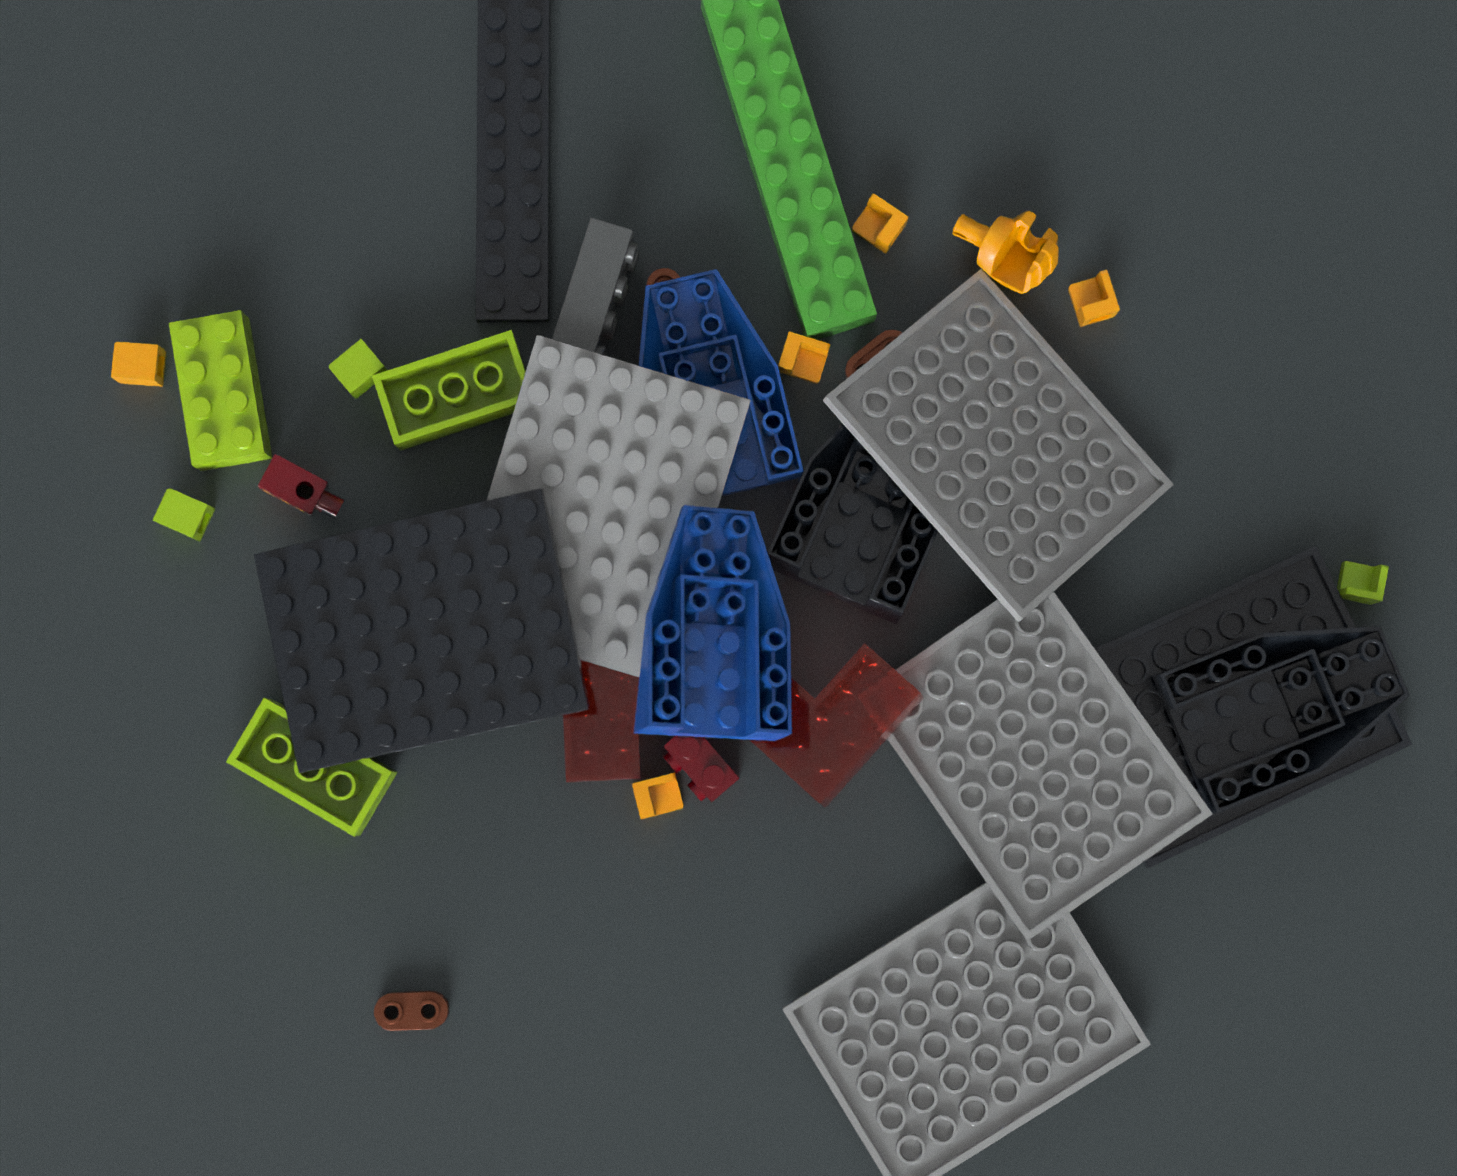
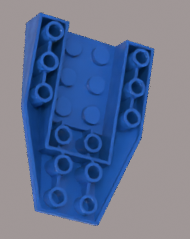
[639,269,804,496]
[634,505,792,741]

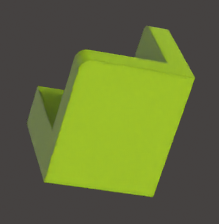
[329,339,388,399]
[153,488,215,541]
[1337,561,1389,605]

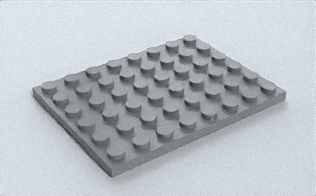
[823,269,1174,622]
[486,335,751,677]
[858,592,1213,941]
[782,882,1151,1176]

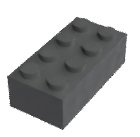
[552,218,640,356]

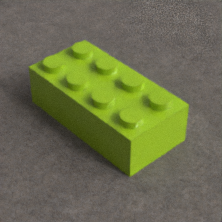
[169,310,272,471]
[372,330,526,451]
[226,698,398,836]

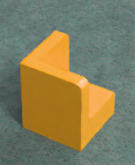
[852,193,909,254]
[1068,270,1120,327]
[778,331,830,384]
[111,342,166,387]
[632,773,684,819]

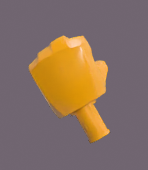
[952,210,1059,294]

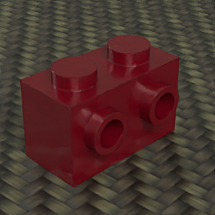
[663,736,739,803]

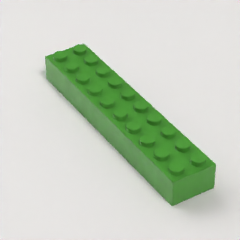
[701,0,877,340]

